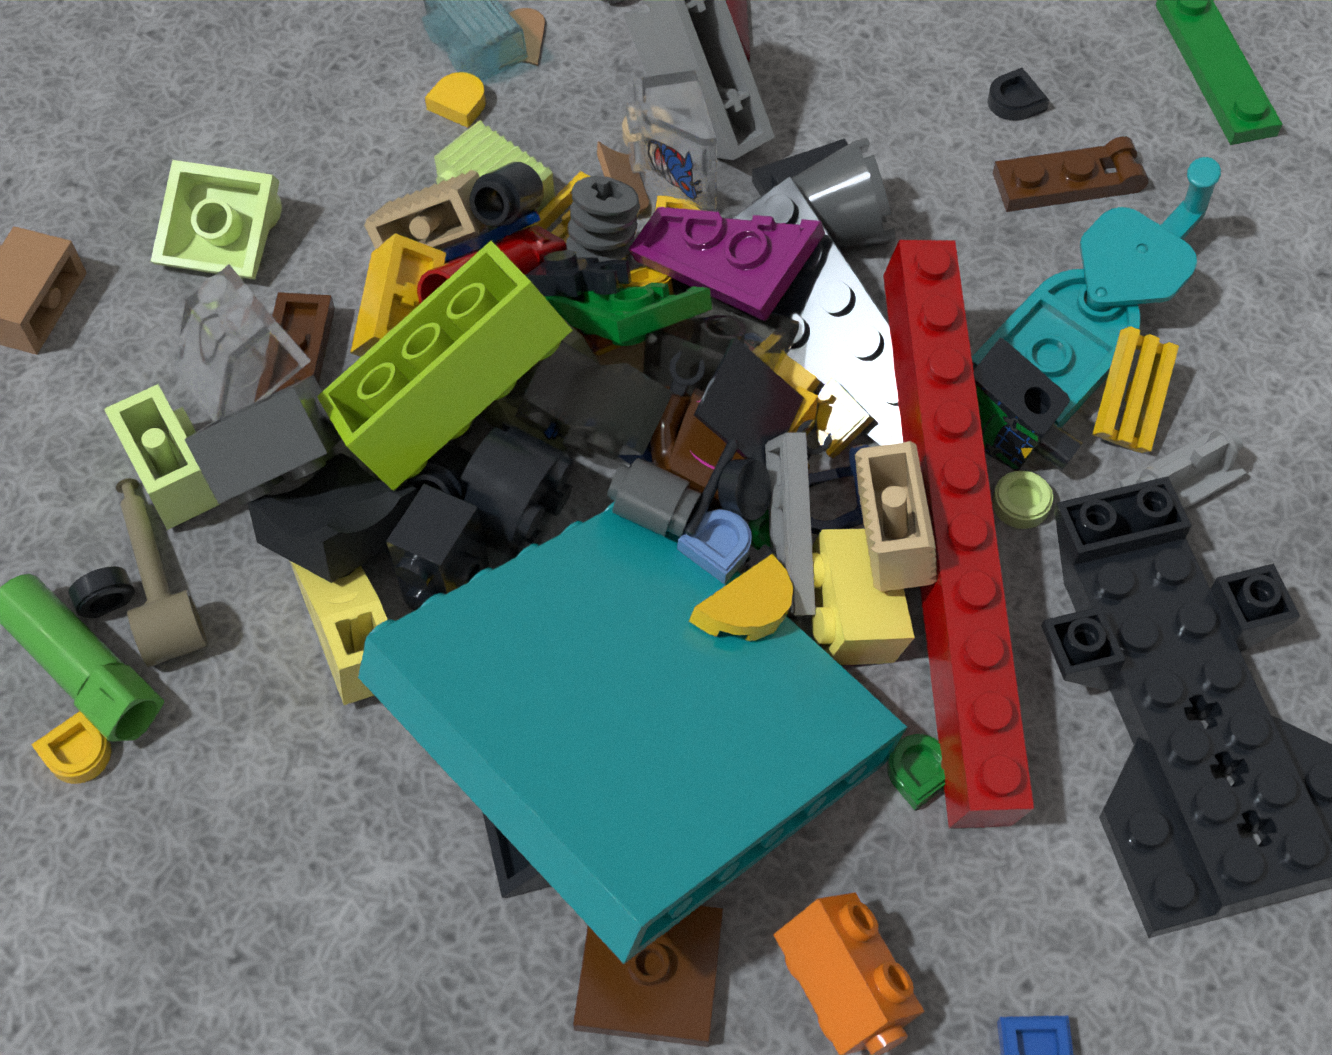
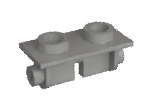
[1119,429,1247,510]

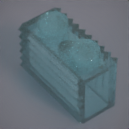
[422,0,528,82]

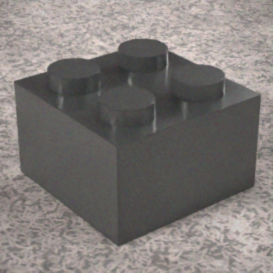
[184,375,342,505]

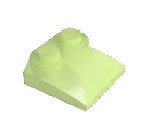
[151,160,282,280]

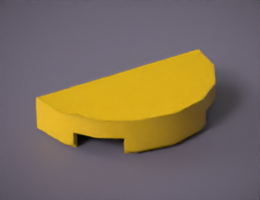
[689,554,793,641]

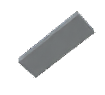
[765,432,816,618]

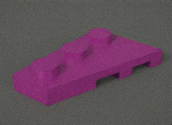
[628,207,825,321]

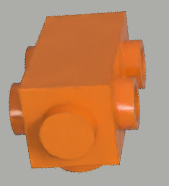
[773,892,925,1055]

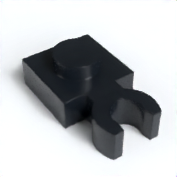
[525,250,632,297]

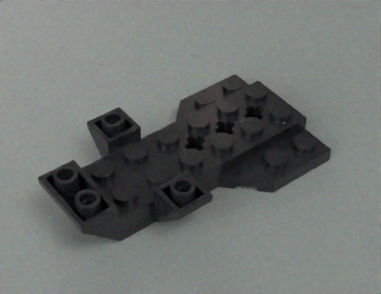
[1041,476,1332,938]

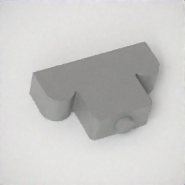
[624,0,775,160]

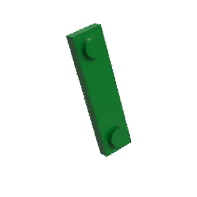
[1155,0,1282,145]

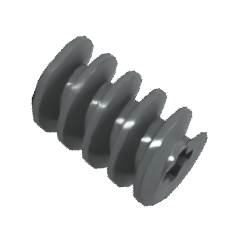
[566,176,640,267]

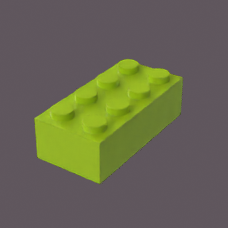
[317,241,573,491]

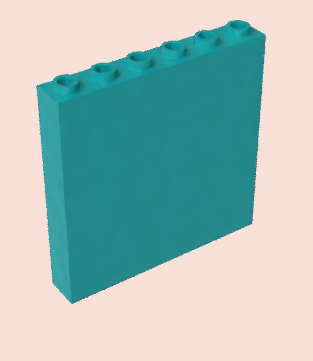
[358,501,907,964]

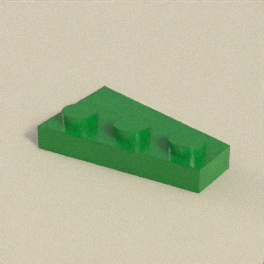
[544,282,712,346]

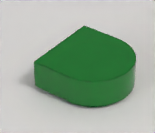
[887,734,945,810]

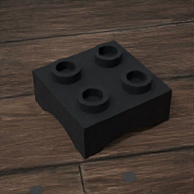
[248,453,418,583]

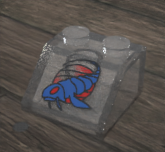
[626,70,717,212]

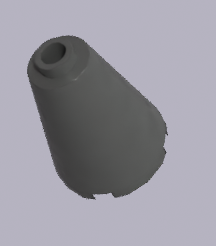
[751,138,896,247]

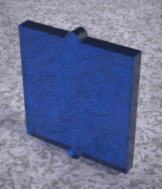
[441,210,541,262]

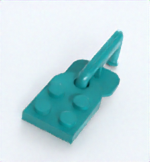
[972,157,1221,427]

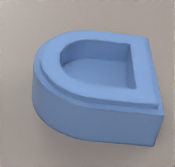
[677,510,752,585]

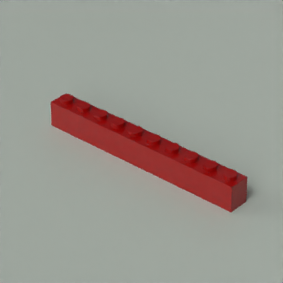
[883,240,1034,829]

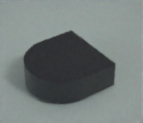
[987,67,1049,121]

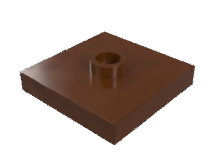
[573,906,723,1047]

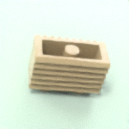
[364,170,488,250]
[855,441,937,592]

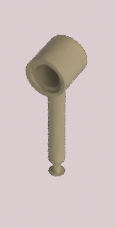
[116,478,208,668]

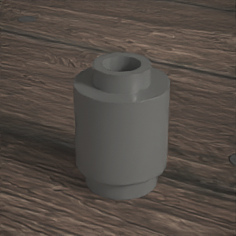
[607,458,702,537]

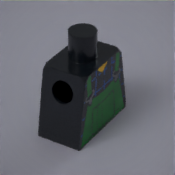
[974,337,1083,471]

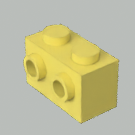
[812,529,915,665]

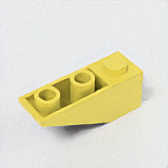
[290,561,388,705]

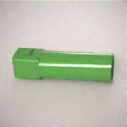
[0,574,164,742]

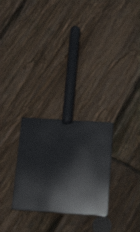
[685,337,804,536]

